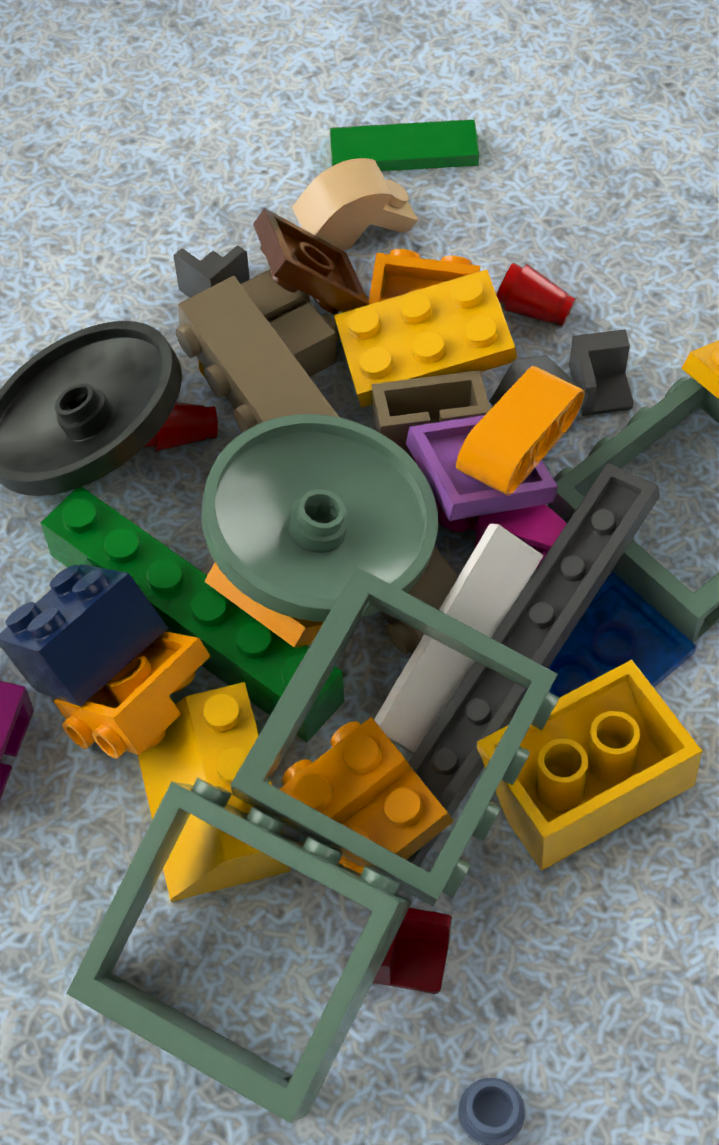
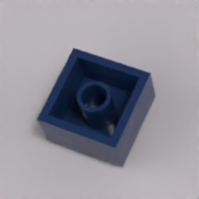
[0,564,168,707]

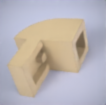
[292,158,418,251]

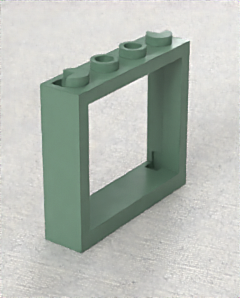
[547,377,719,644]
[230,566,559,906]
[66,777,412,1123]

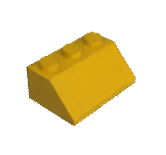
[477,659,702,871]
[138,682,291,902]

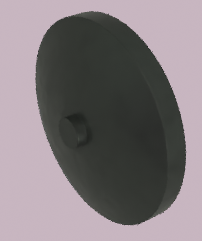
[0,321,182,496]

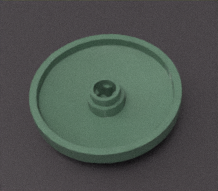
[201,414,438,622]

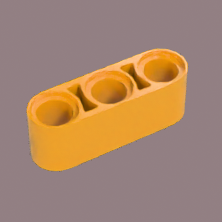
[456,366,585,496]

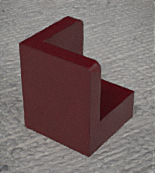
[373,907,452,994]

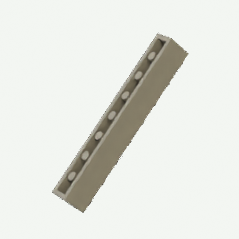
[175,276,458,654]

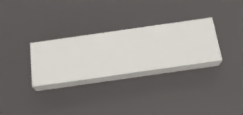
[374,523,543,754]

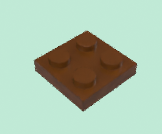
[253,208,370,315]

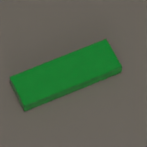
[330,119,479,171]

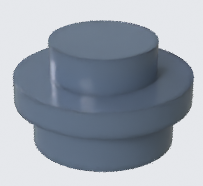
[458,1078,525,1145]

